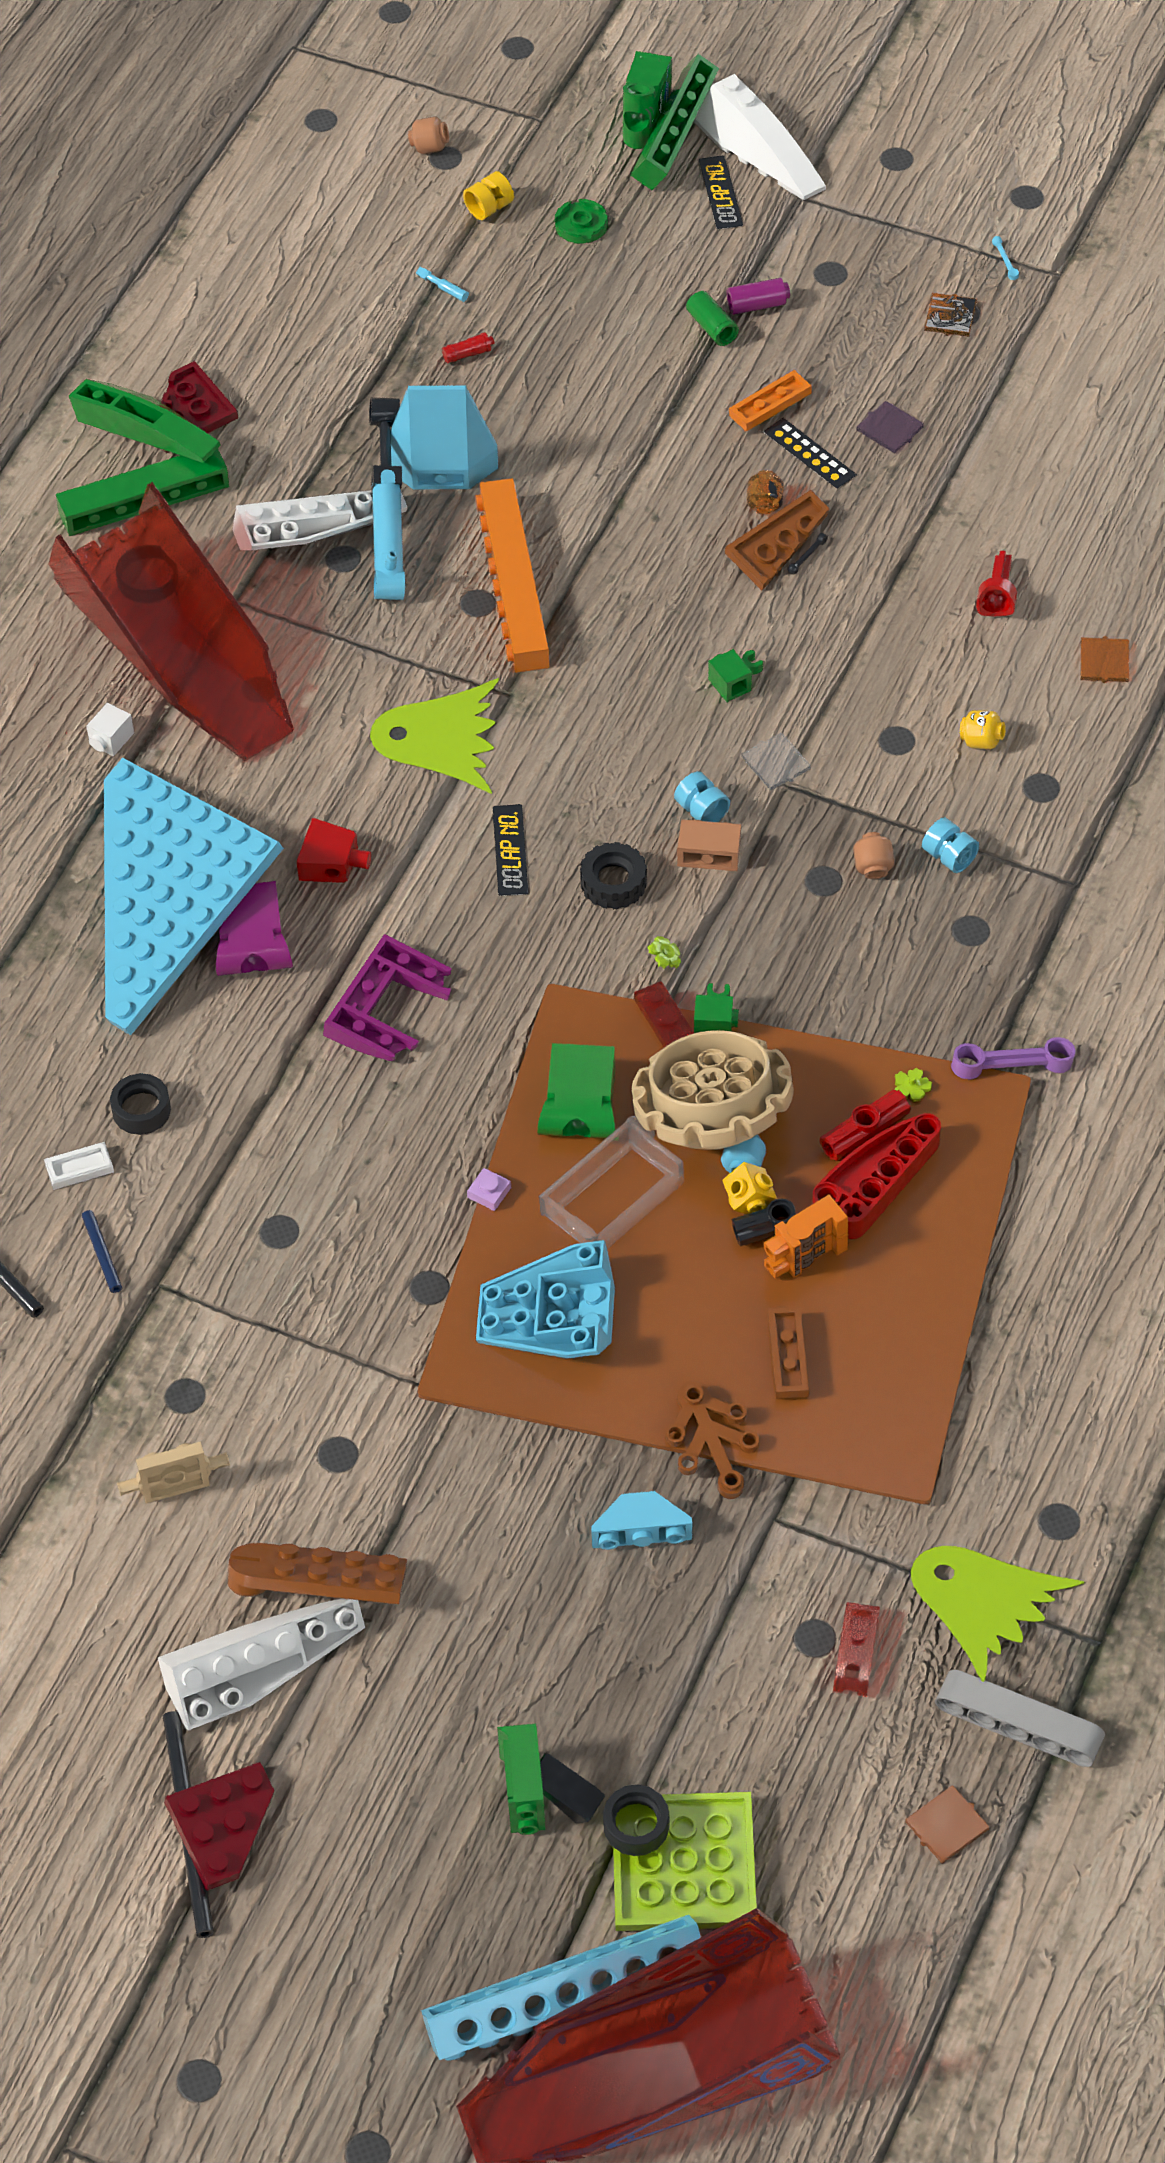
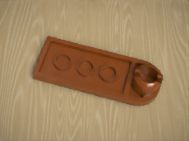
[228,1543,407,1604]

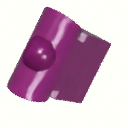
[216,881,293,976]

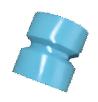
[674,771,730,822]
[922,817,979,873]

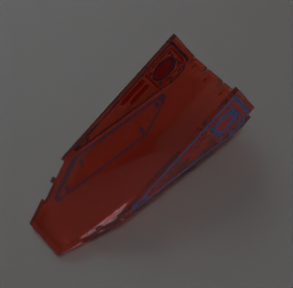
[456,1908,840,2163]

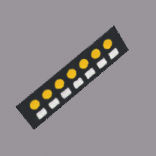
[763,418,857,489]

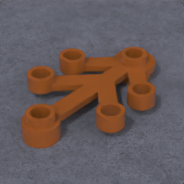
[665,1381,759,1499]

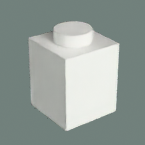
[86,703,134,757]

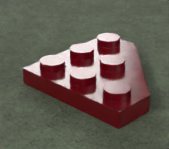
[161,361,238,454]
[164,1762,275,1891]

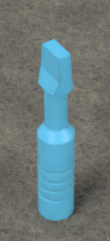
[416,267,469,302]

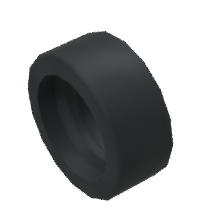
[110,1073,171,1135]
[603,1784,670,1856]

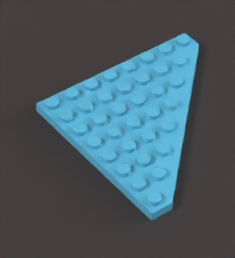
[104,757,284,1035]

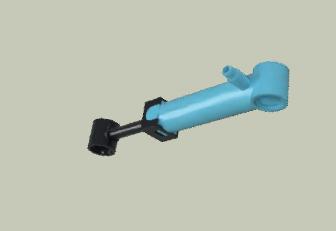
[369,397,405,600]

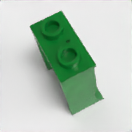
[497,1723,545,1835]

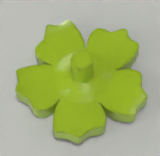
[647,936,681,969]
[894,1068,932,1102]

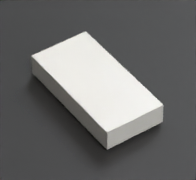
[44,1142,114,1190]

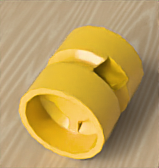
[463,171,514,220]

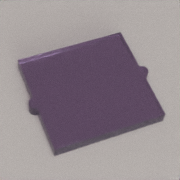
[856,401,924,454]

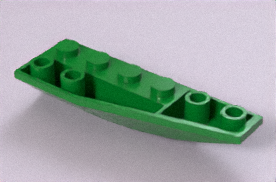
[69,379,221,463]

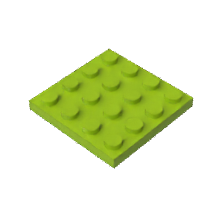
[613,1792,757,1931]

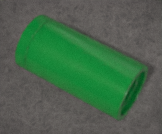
[686,291,739,346]

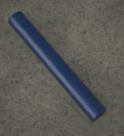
[81,1210,122,1293]

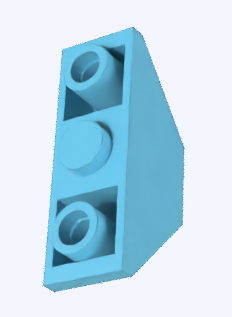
[591,1491,692,1550]

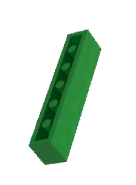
[630,53,719,191]
[55,449,230,537]

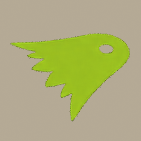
[370,678,500,794]
[911,1546,1085,1682]

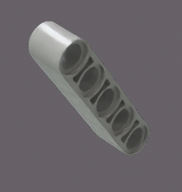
[935,1670,1105,1767]

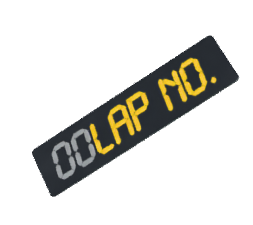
[699,155,743,229]
[493,804,528,896]

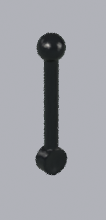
[787,533,828,574]

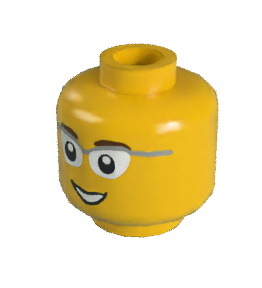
[960,710,1006,750]

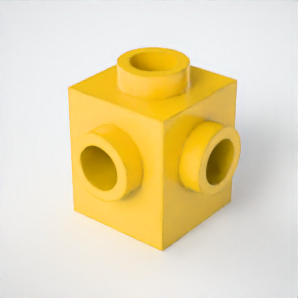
[722,1162,777,1214]

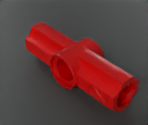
[819,1089,911,1161]

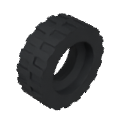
[580,842,647,909]

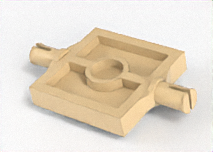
[117,1442,230,1503]

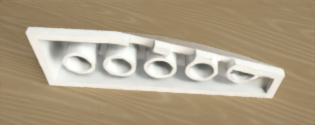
[693,74,826,200]

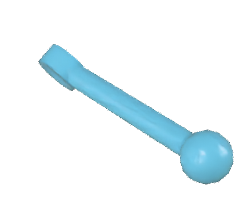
[992,236,1019,280]

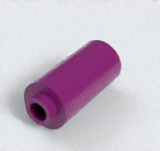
[726,278,790,315]

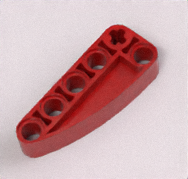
[812,1113,941,1239]

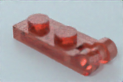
[833,1602,880,1697]

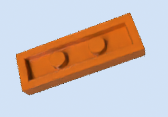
[729,370,812,432]

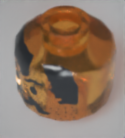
[746,470,784,515]

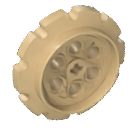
[632,1030,794,1150]

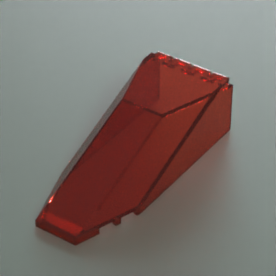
[48,482,294,761]

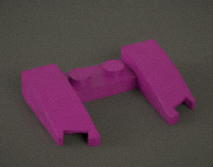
[323,934,451,1062]

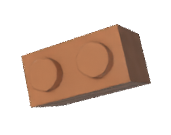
[677,819,741,871]

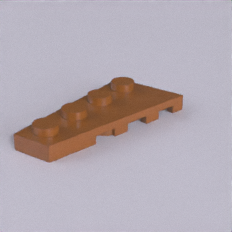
[725,490,830,591]

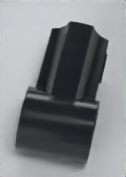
[731,1198,796,1247]

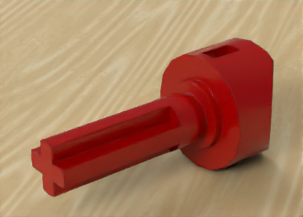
[976,550,1017,616]

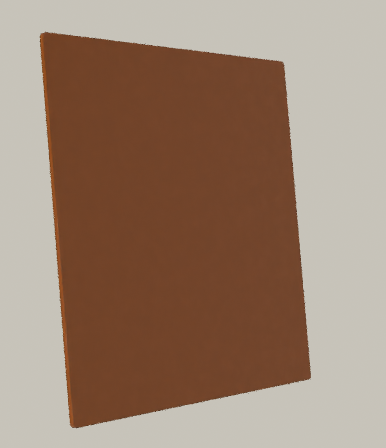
[417,984,1031,1504]

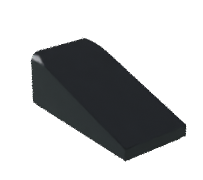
[540,1753,605,1824]

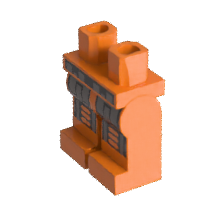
[764,1195,848,1279]

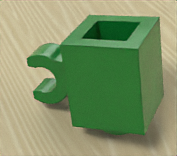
[708,649,763,702]
[694,983,739,1034]

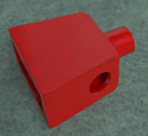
[296,818,372,883]

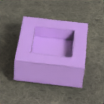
[467,1168,511,1211]

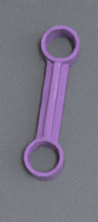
[951,1037,1076,1079]

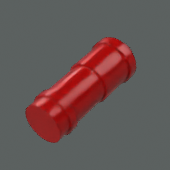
[442,332,495,364]

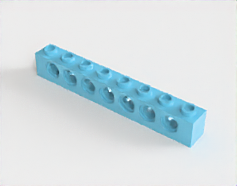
[421,1915,709,2060]

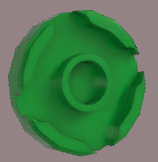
[555,199,608,244]

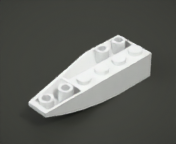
[233,490,407,550]
[158,1598,365,1730]

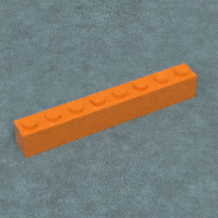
[475,478,549,673]

